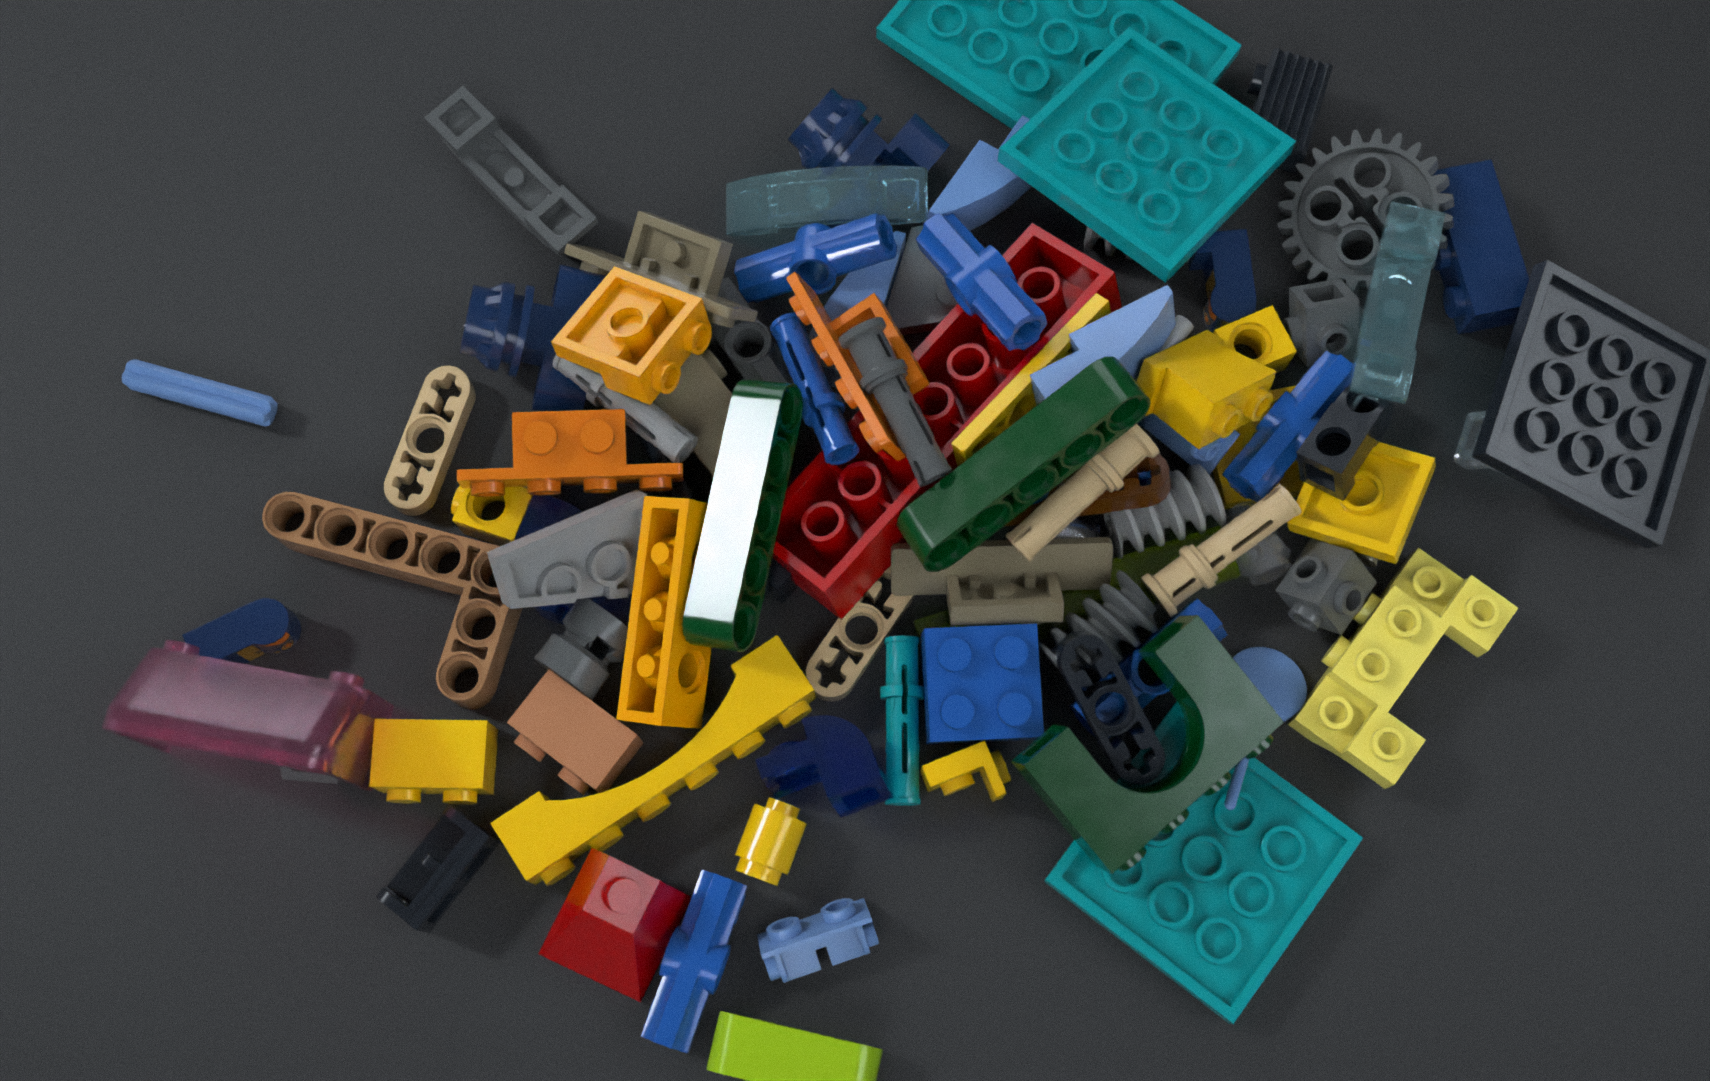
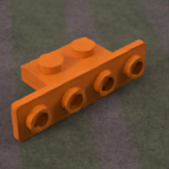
[786,272,930,462]
[457,409,683,497]

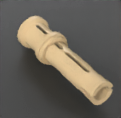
[1005,424,1160,562]
[1141,484,1302,618]

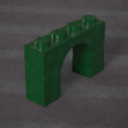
[1011,615,1284,874]

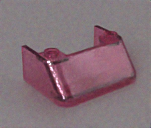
[102,640,393,792]

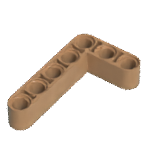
[262,492,523,710]

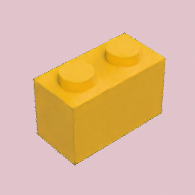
[369,719,498,804]

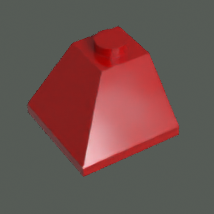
[538,848,691,1002]

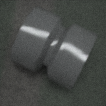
[534,598,628,701]

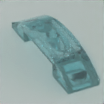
[726,166,928,237]
[1349,201,1445,404]

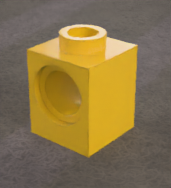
[1213,305,1297,373]
[451,486,543,546]

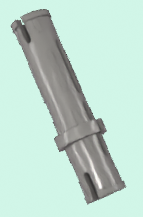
[552,355,698,463]

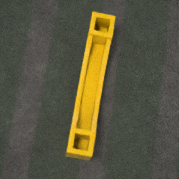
[490,635,816,886]

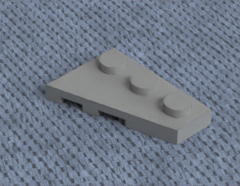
[487,489,647,609]

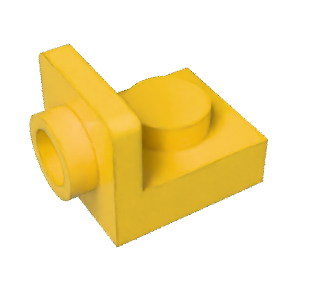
[920,740,1011,802]

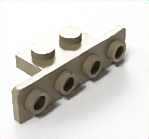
[564,211,758,328]
[891,537,1113,626]

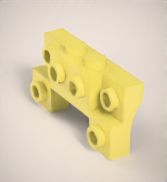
[1288,547,1518,789]

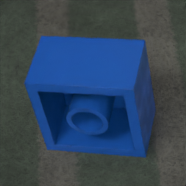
[920,623,1044,745]

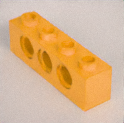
[616,496,711,729]

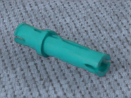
[880,635,924,806]

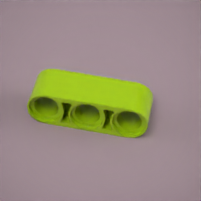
[706,1011,883,1081]

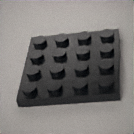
[1472,259,1710,548]

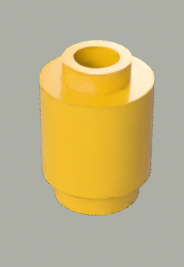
[735,797,807,886]

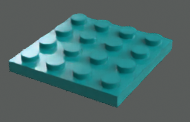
[997,27,1296,283]
[1044,701,1363,1024]

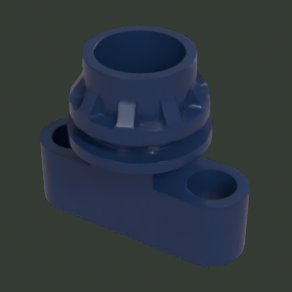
[787,88,950,228]
[459,264,607,411]

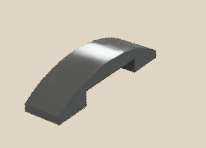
[424,86,599,256]

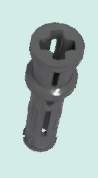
[838,317,952,487]

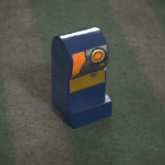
[1188,229,1256,333]
[182,598,301,692]

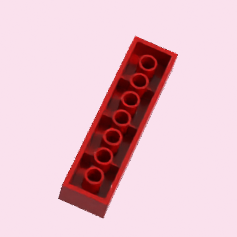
[772,223,1122,620]

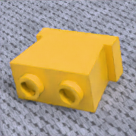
[1137,330,1277,450]

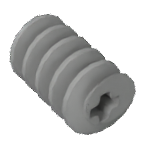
[1104,464,1226,559]

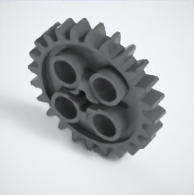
[1277,129,1455,300]

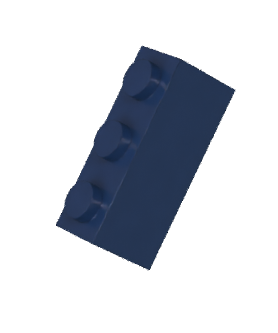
[1415,159,1529,334]

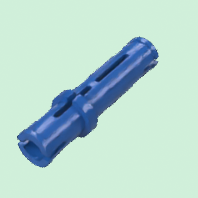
[770,313,859,465]

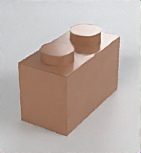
[507,669,644,795]

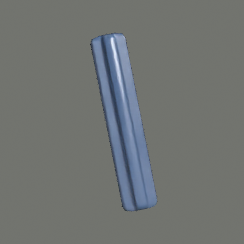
[122,359,278,427]

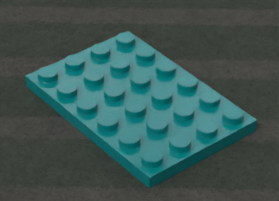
[876,0,1242,129]

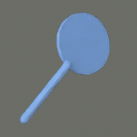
[1224,647,1307,810]

